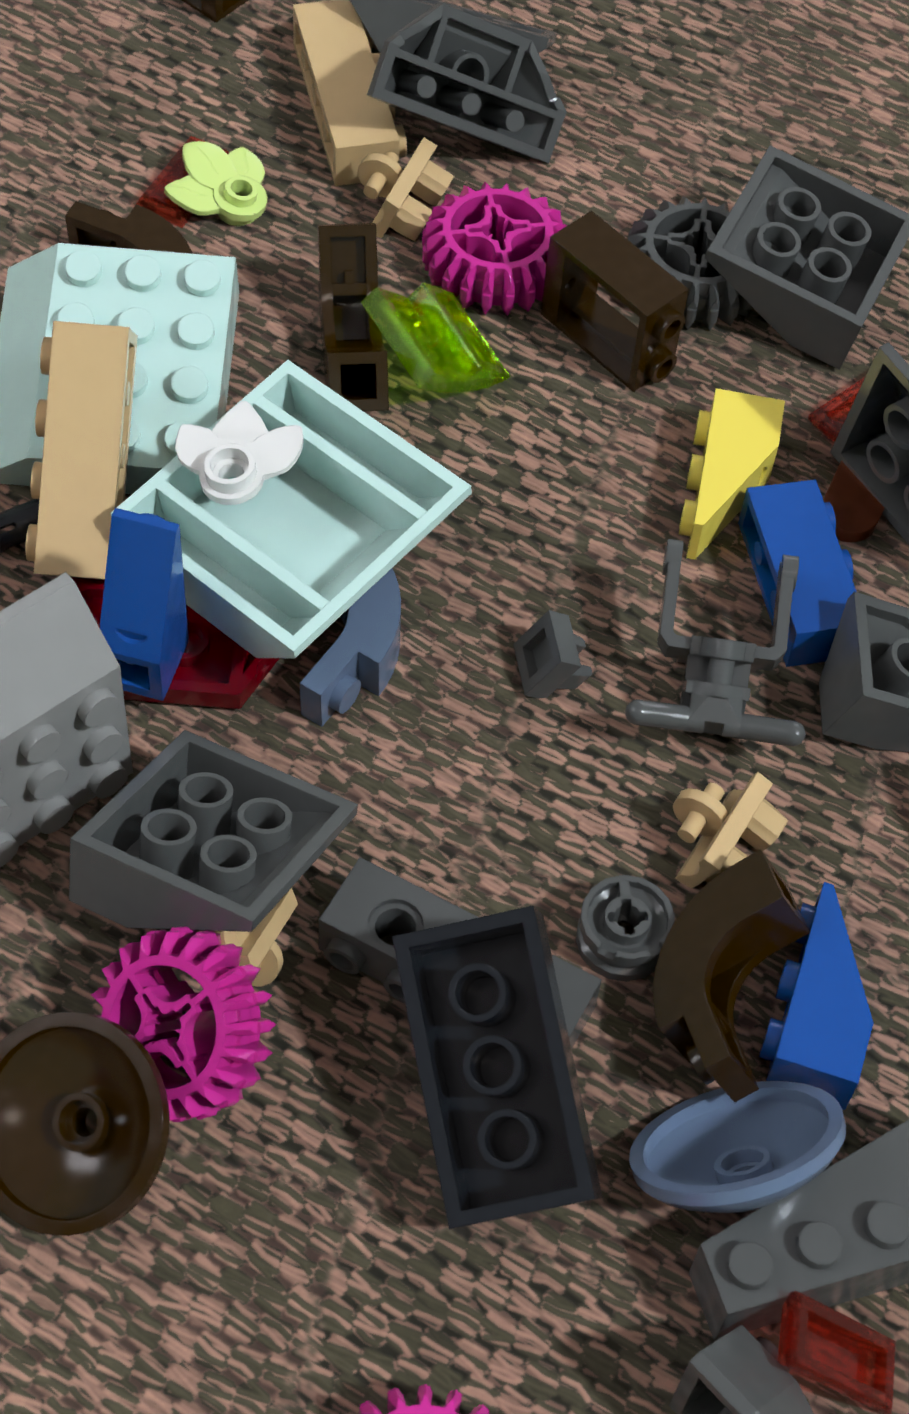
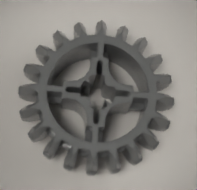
[628,195,753,330]

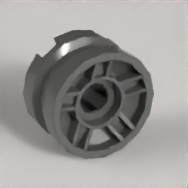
[576,875,675,982]

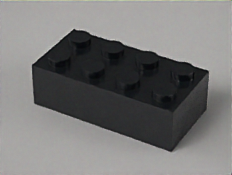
[392,905,603,1229]

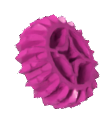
[422,182,567,316]
[91,926,276,1122]

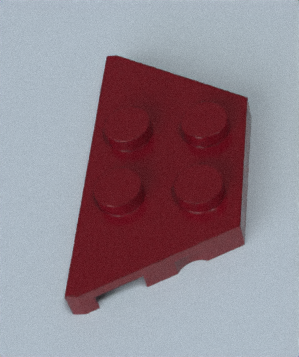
[72,577,280,709]

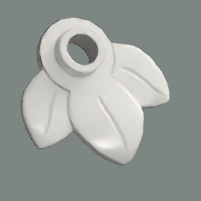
[175,401,304,505]

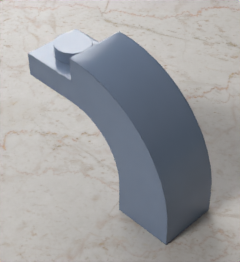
[300,568,401,727]

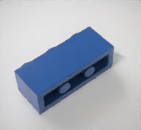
[738,479,857,667]

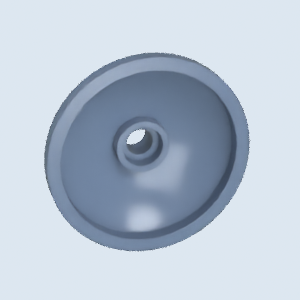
[629,1081,846,1213]

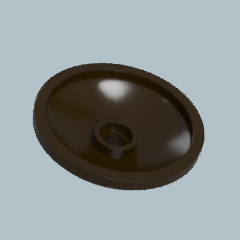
[0,1012,170,1236]

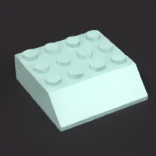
[0,243,239,494]
[111,360,472,659]

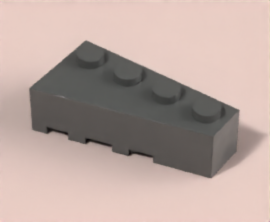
[689,1120,909,1342]

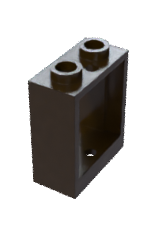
[540,211,689,392]

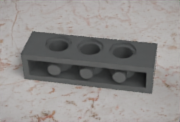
[318,857,602,1049]

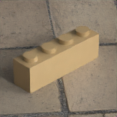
[293,0,407,186]
[25,321,138,580]

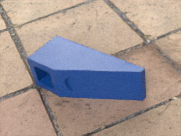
[100,508,189,701]
[759,882,873,1110]

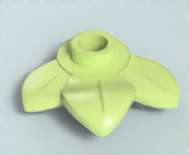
[164,141,268,226]

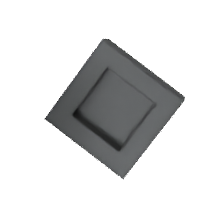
[513,610,592,699]

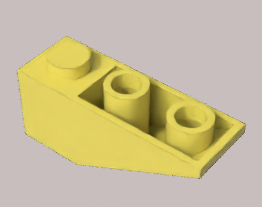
[679,388,785,560]

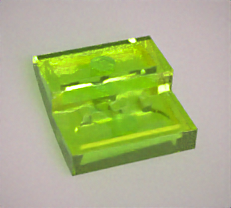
[361,282,510,393]

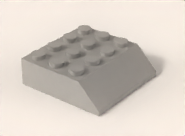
[0,572,133,867]

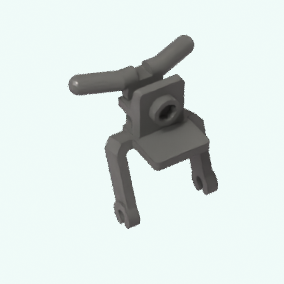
[625,539,806,747]

